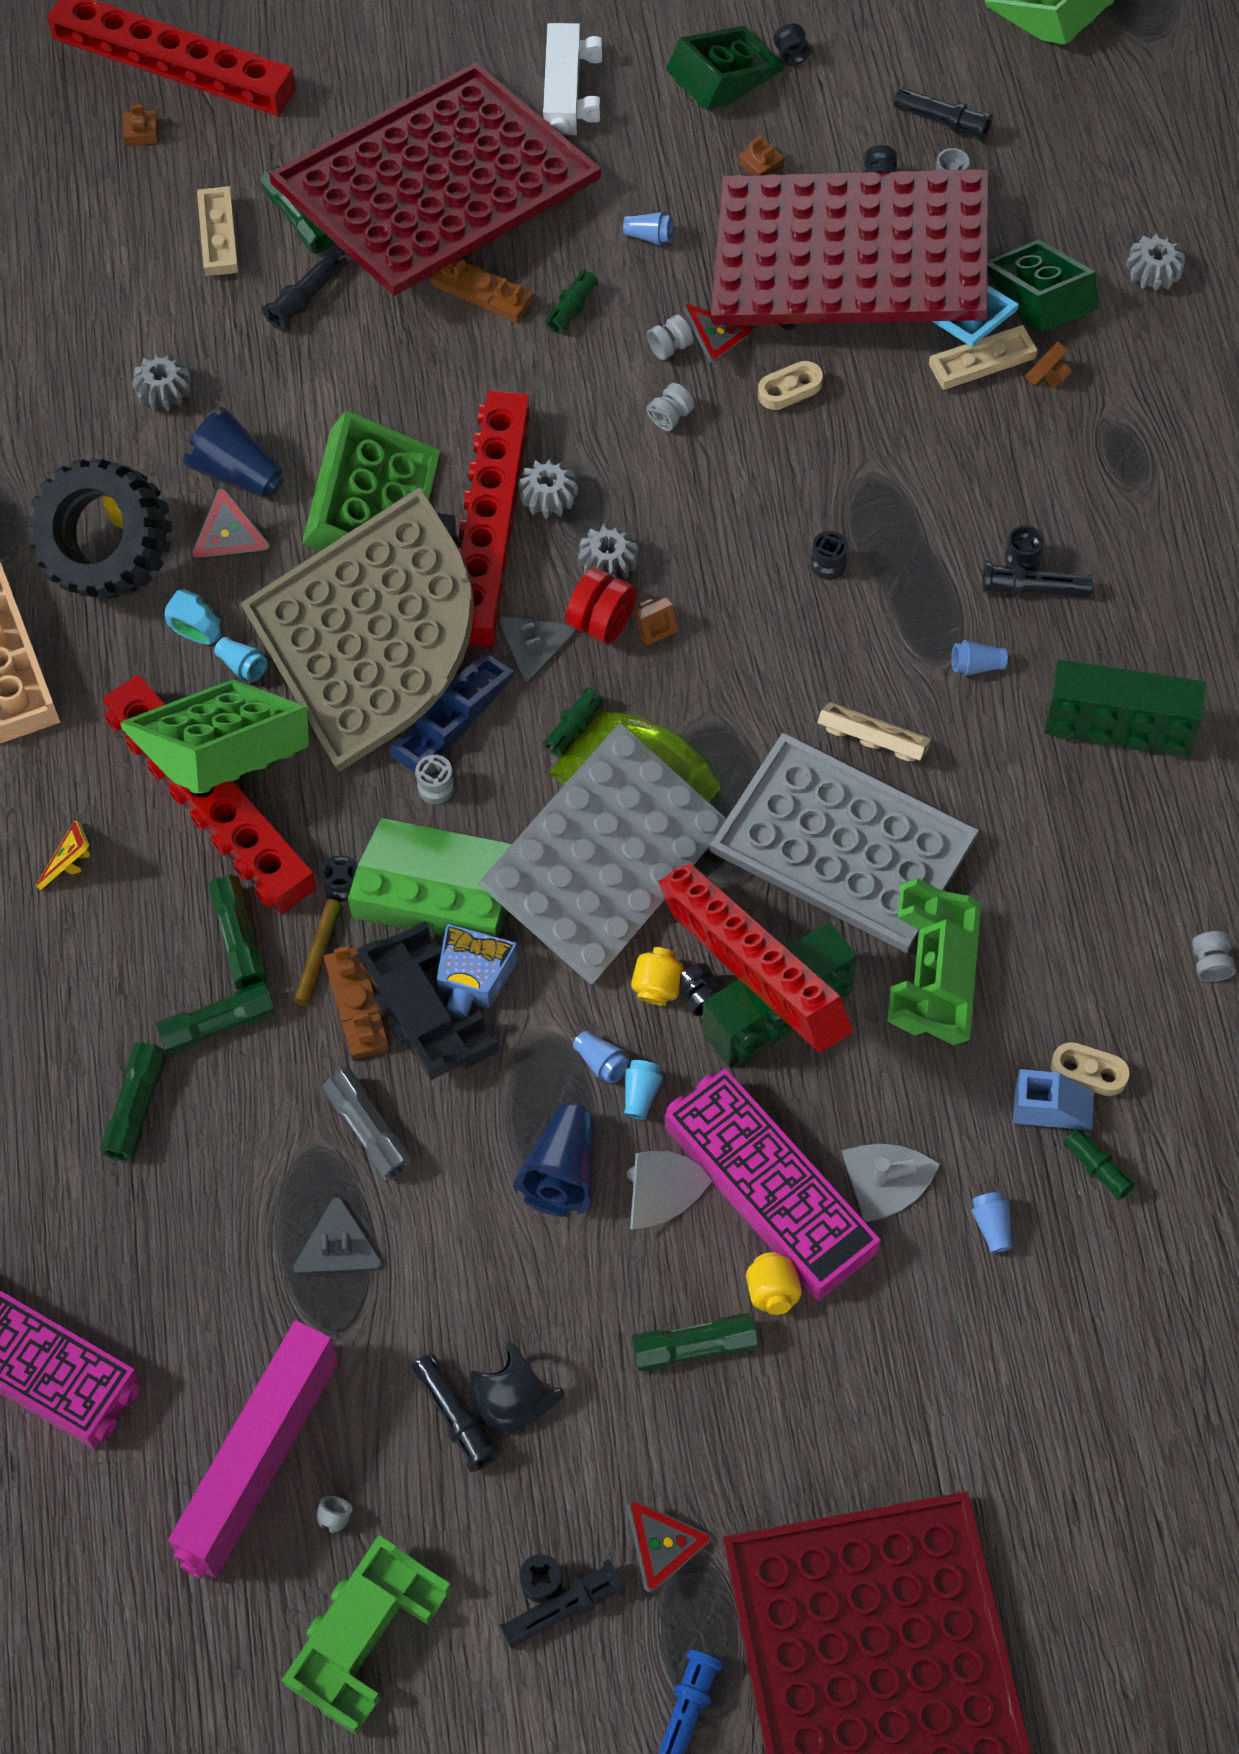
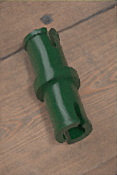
[545,270,599,334]
[543,687,605,757]
[1063,1127,1136,1201]

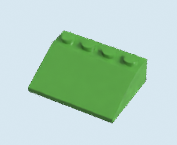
[985,0,1114,44]
[302,410,440,552]
[121,679,309,793]
[348,818,512,938]

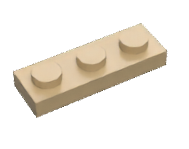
[197,186,239,276]
[929,325,1038,390]
[817,702,932,761]

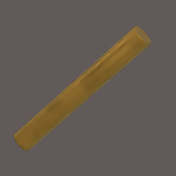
[293,899,341,1006]

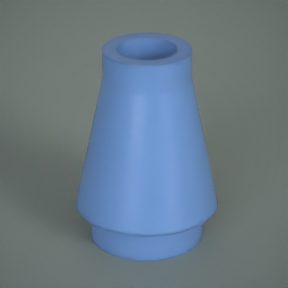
[623,212,674,245]
[951,640,1008,676]
[573,1030,630,1084]
[971,1191,1014,1253]

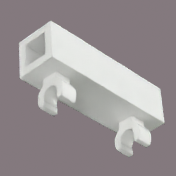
[543,23,602,135]

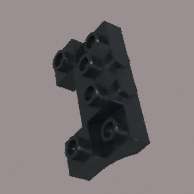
[356,921,499,1081]

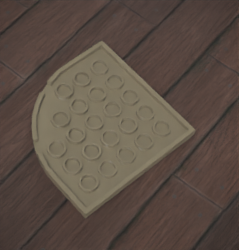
[240,487,474,772]

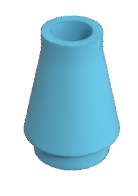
[214,637,268,682]
[624,1060,663,1120]

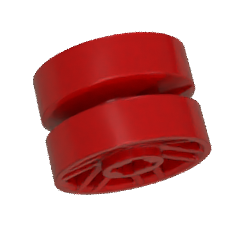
[565,567,637,645]

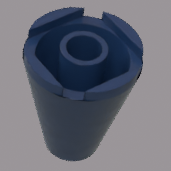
[183,407,284,497]
[513,1103,594,1216]

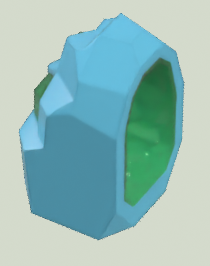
[164,589,222,645]

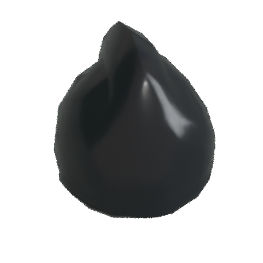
[471,1341,564,1433]

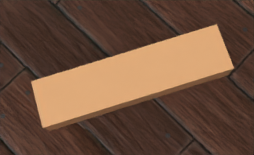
[0,562,61,744]

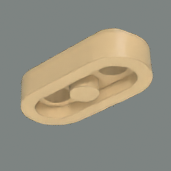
[758,361,823,410]
[1051,1042,1129,1096]

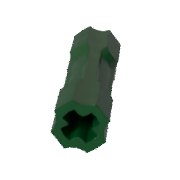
[260,166,334,254]
[208,875,267,989]
[155,981,276,1055]
[99,1042,167,1163]
[631,1312,758,1372]

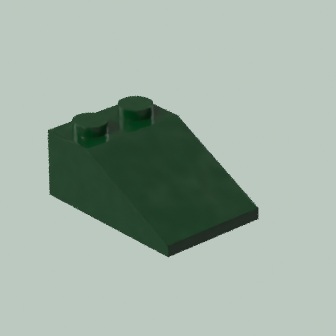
[665,26,785,110]
[987,239,1099,332]

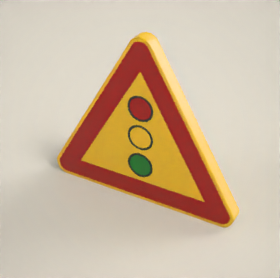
[36,820,90,890]

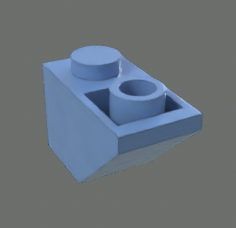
[1013,1069,1094,1131]

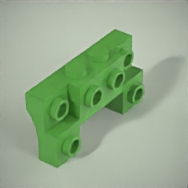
[887,878,981,1045]
[281,1535,452,1735]

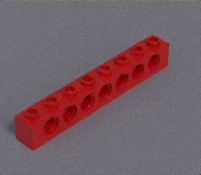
[47,0,296,117]
[458,390,530,648]
[103,674,317,915]
[658,863,853,1053]

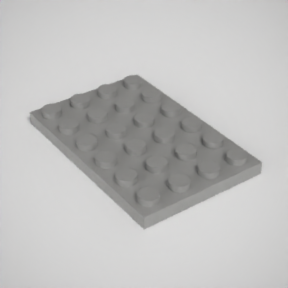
[477,723,726,985]
[710,733,979,953]

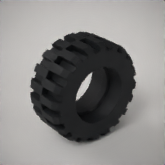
[27,458,172,599]

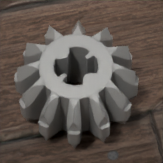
[1126,233,1185,293]
[132,353,192,412]
[518,457,578,520]
[578,523,638,580]

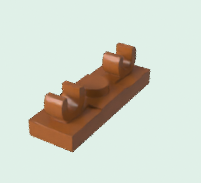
[430,258,534,323]
[323,946,390,1061]

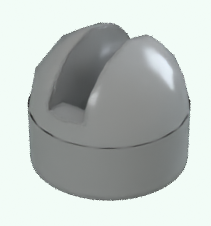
[316,1496,352,1533]

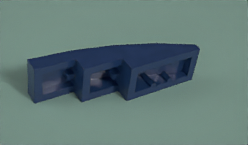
[390,653,514,773]

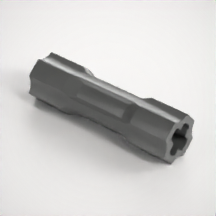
[323,1069,413,1181]

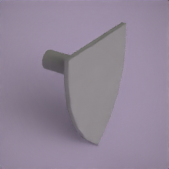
[841,1143,940,1223]
[627,1151,712,1230]

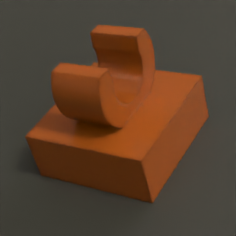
[123,104,158,146]
[738,136,785,175]
[1024,341,1072,388]
[635,597,678,646]

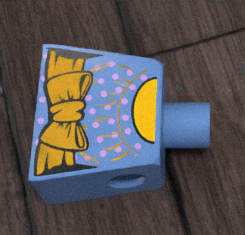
[437,924,518,1020]

